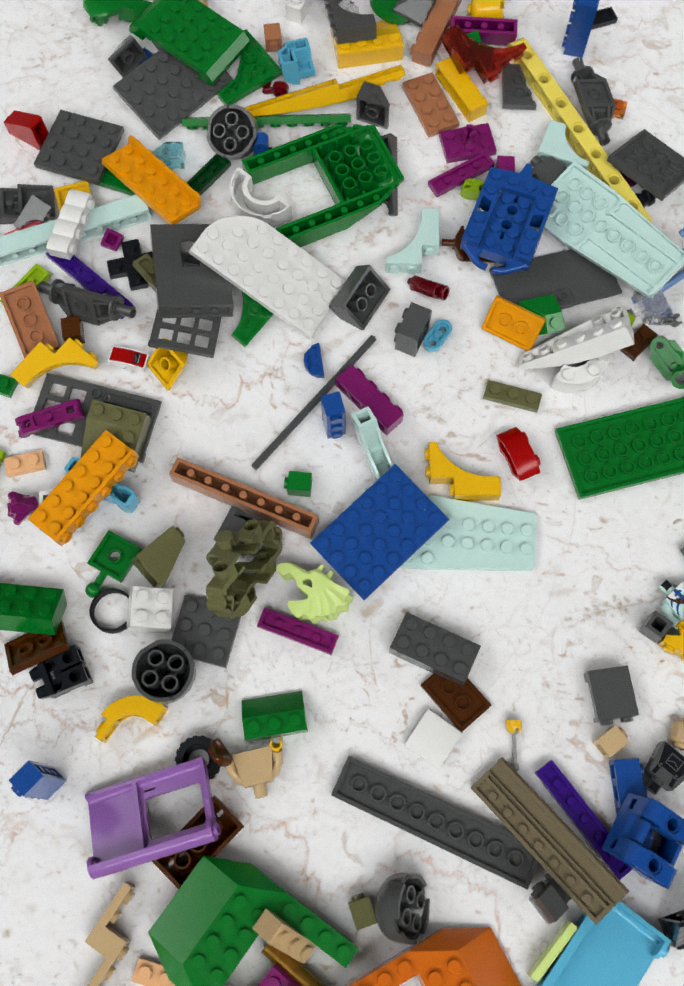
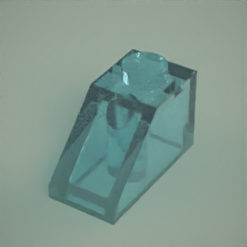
[152,142,185,169]

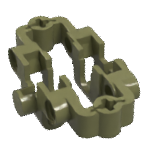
[206,519,283,619]

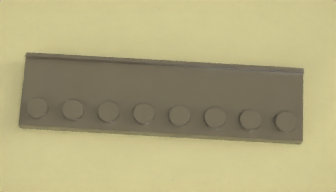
[471,757,629,925]

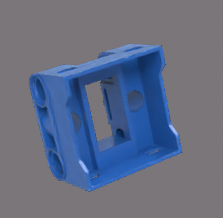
[601,793,684,889]

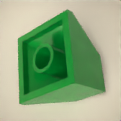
[518,294,565,335]

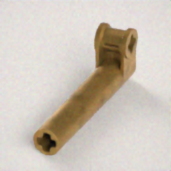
[261,944,326,986]

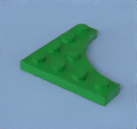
[217,29,282,105]
[231,292,273,347]

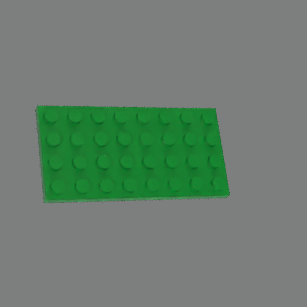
[555,397,684,500]

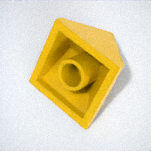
[146,338,188,390]

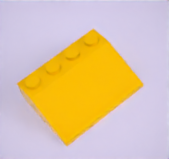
[330,20,404,69]

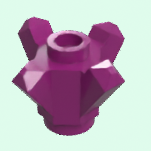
[7,491,38,526]

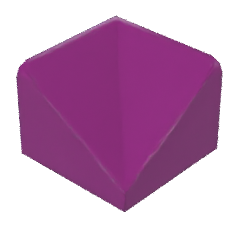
[100,228,124,252]

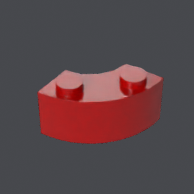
[496,427,541,481]

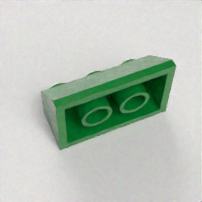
[241,691,308,742]

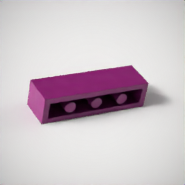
[449,16,518,46]
[336,365,404,436]

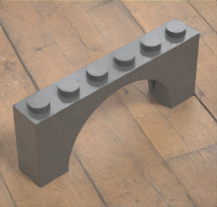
[324,0,377,44]

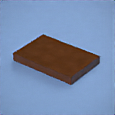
[4,620,70,676]
[420,673,492,732]

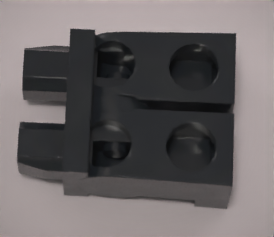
[29,644,93,700]

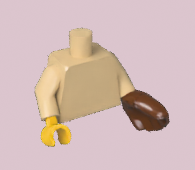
[208,736,283,799]

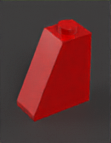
[4,110,48,150]

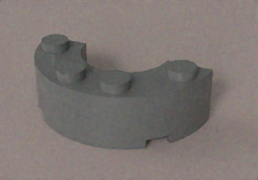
[529,872,572,924]

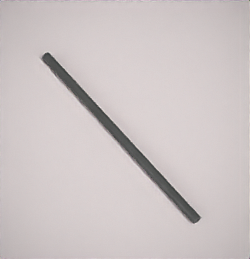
[251,335,377,470]

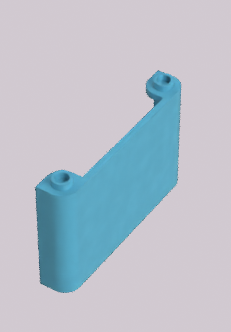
[536,901,671,986]

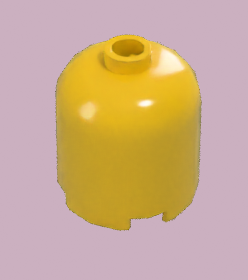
[468,0,505,19]

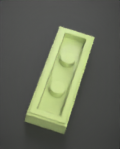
[527,921,578,982]

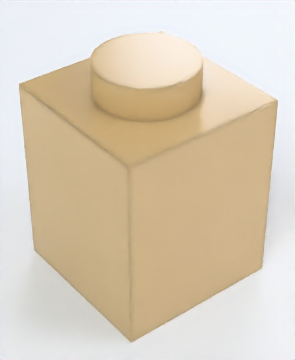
[593,725,629,759]

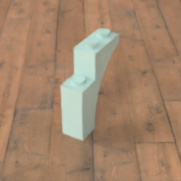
[385,209,440,274]
[351,406,393,480]

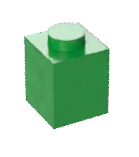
[284,471,312,497]

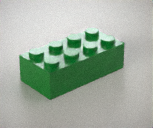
[0,583,67,635]

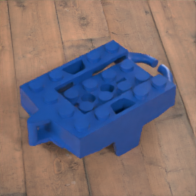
[460,163,558,275]

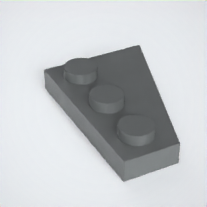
[502,64,537,110]

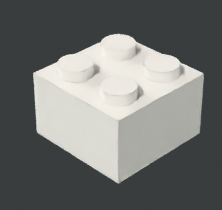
[126,586,173,633]

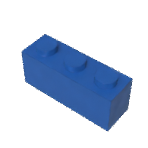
[321,391,346,439]

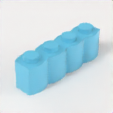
[64,457,140,513]

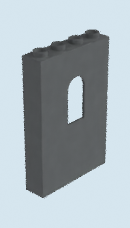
[150,224,234,318]

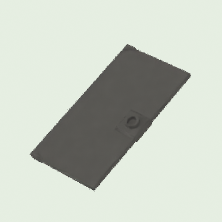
[489,249,622,309]

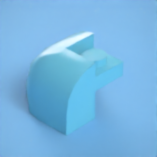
[278,38,316,85]

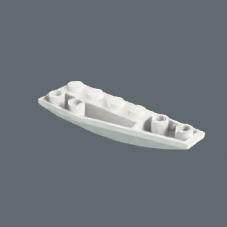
[519,306,635,369]

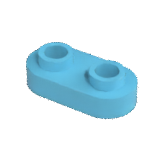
[423,319,452,352]

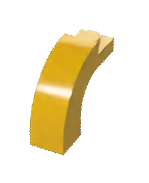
[95,695,169,743]

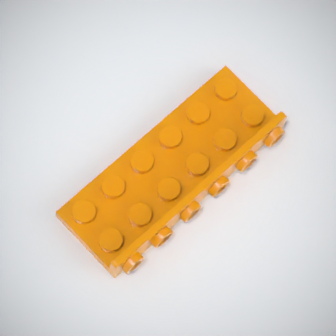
[102,135,201,224]
[28,430,139,546]

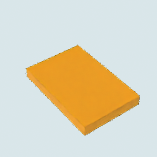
[481,295,546,351]

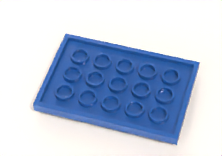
[310,464,450,601]

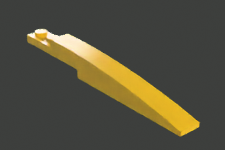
[244,65,405,116]

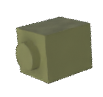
[348,893,377,931]

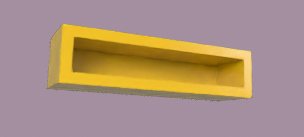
[435,56,488,123]

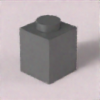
[639,611,673,643]

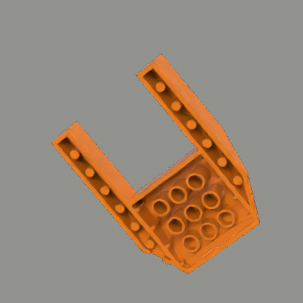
[344,927,521,986]

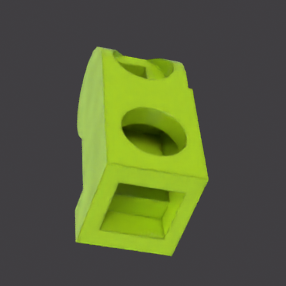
[460,178,485,200]

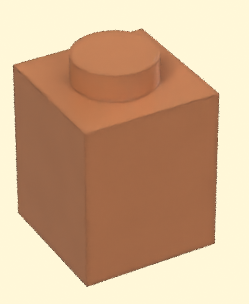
[263,23,282,52]

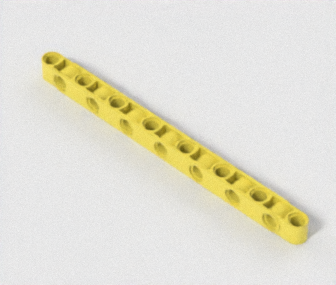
[507,38,652,223]

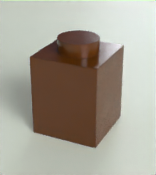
[60,315,85,344]

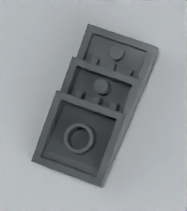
[0,184,55,225]

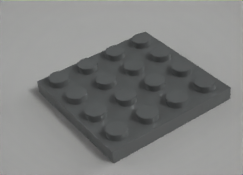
[34,110,124,185]
[607,129,684,201]

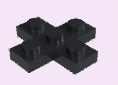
[107,239,152,291]

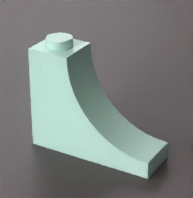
[537,119,590,170]

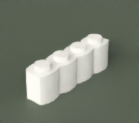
[46,189,95,260]

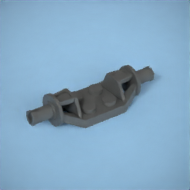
[570,57,616,146]
[38,279,136,326]

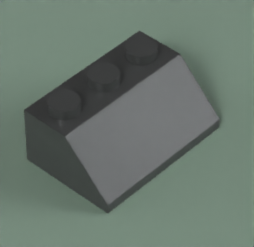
[329,265,391,330]

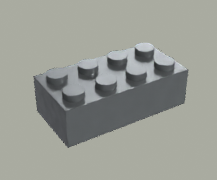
[389,612,481,687]

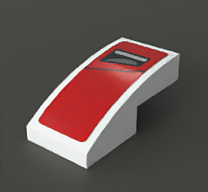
[107,345,149,372]

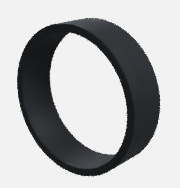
[89,588,129,634]

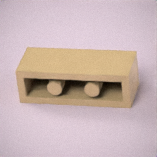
[252,909,316,964]

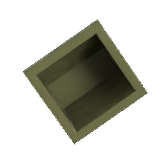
[130,525,186,588]

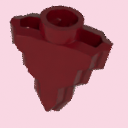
[407,275,449,301]

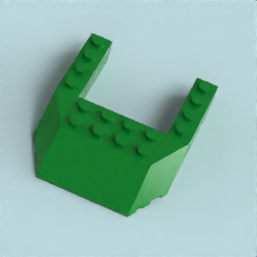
[242,124,404,247]
[148,855,359,986]

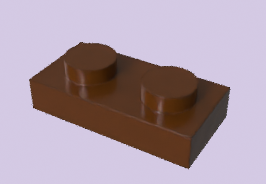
[620,324,658,362]

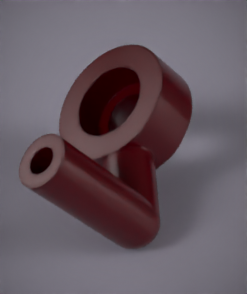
[262,81,289,97]

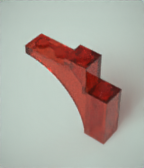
[440,24,527,84]

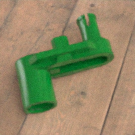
[650,336,684,389]

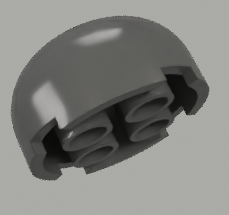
[207,105,259,160]
[131,639,196,704]
[375,873,430,945]

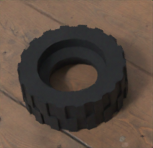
[175,735,221,784]

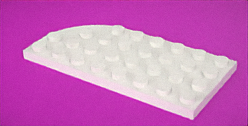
[189,216,346,339]

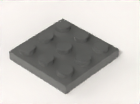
[171,595,241,668]

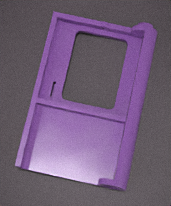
[85,757,221,879]

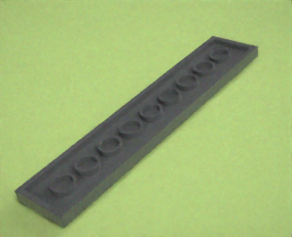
[331,756,538,890]

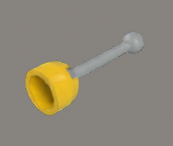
[505,720,522,771]

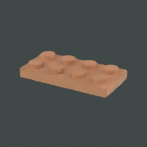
[402,72,460,138]
[0,281,60,358]

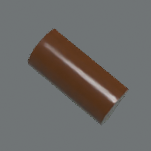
[152,795,244,889]

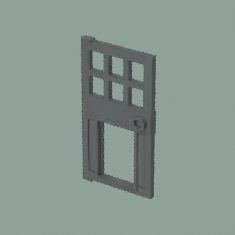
[148,253,222,358]
[27,373,162,463]

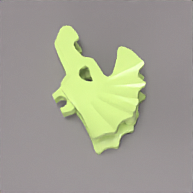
[276,562,353,625]

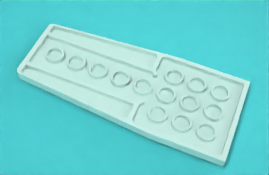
[544,161,684,298]
[365,488,537,571]

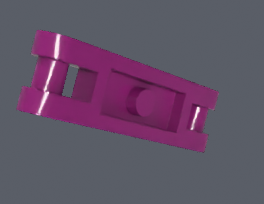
[15,399,85,438]

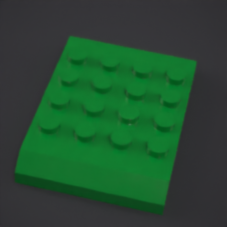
[129,0,250,86]

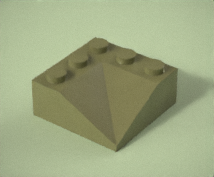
[81,400,152,472]

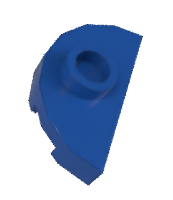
[304,343,324,378]

